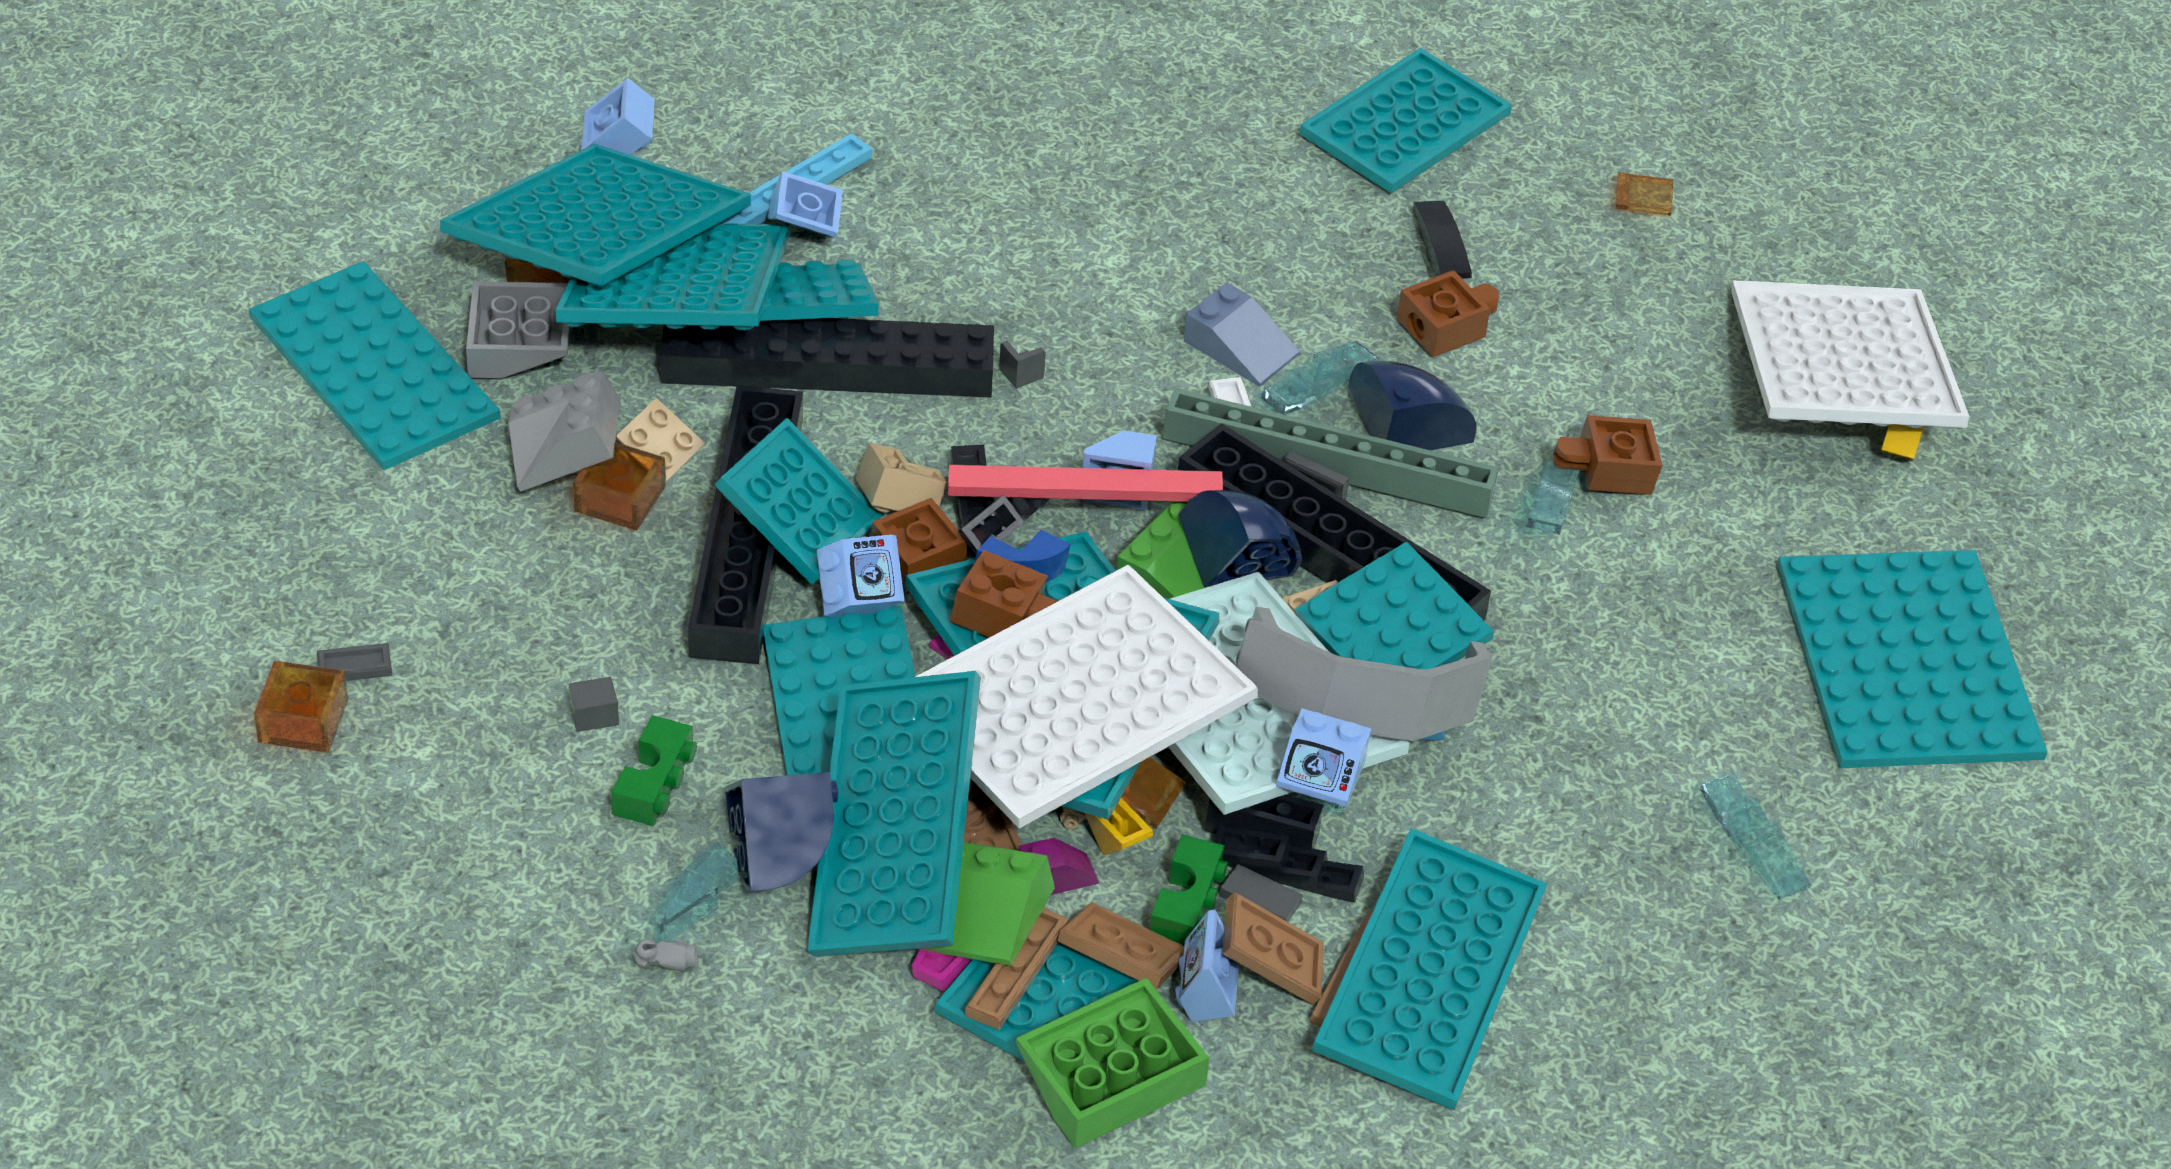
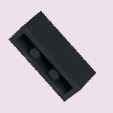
[1205,795,1324,849]

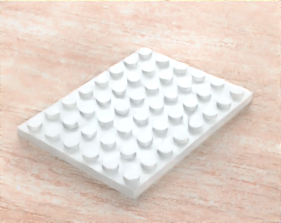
[1731,280,1969,429]
[916,565,1258,829]

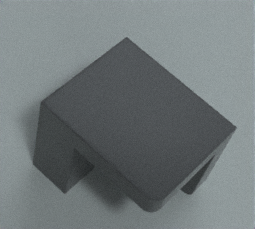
[999,341,1046,389]
[569,676,619,732]

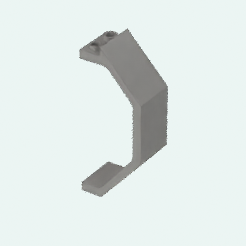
[1235,607,1493,741]

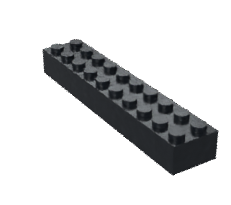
[660,318,994,398]
[688,385,803,664]
[1178,424,1491,620]

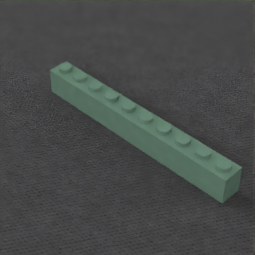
[1163,388,1499,518]

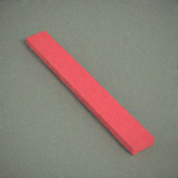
[948,465,1223,502]

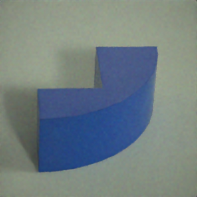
[974,530,1071,582]

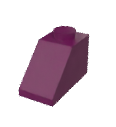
[1018,838,1099,895]

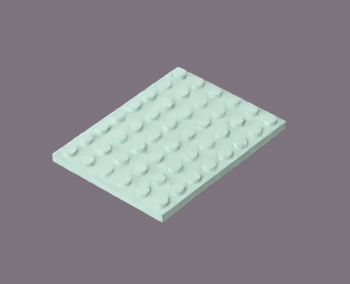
[1168,572,1410,815]

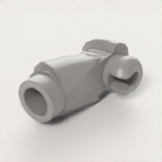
[634,939,698,972]

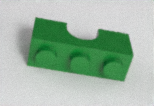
[611,715,697,826]
[1150,834,1228,946]

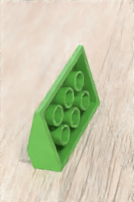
[1117,501,1207,599]
[916,842,1055,966]
[1016,978,1209,1148]

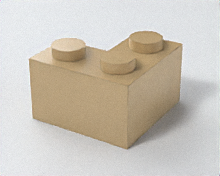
[856,442,948,513]

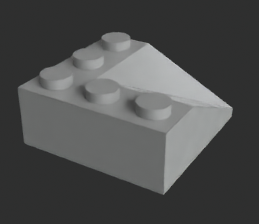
[466,281,573,378]
[508,370,621,492]

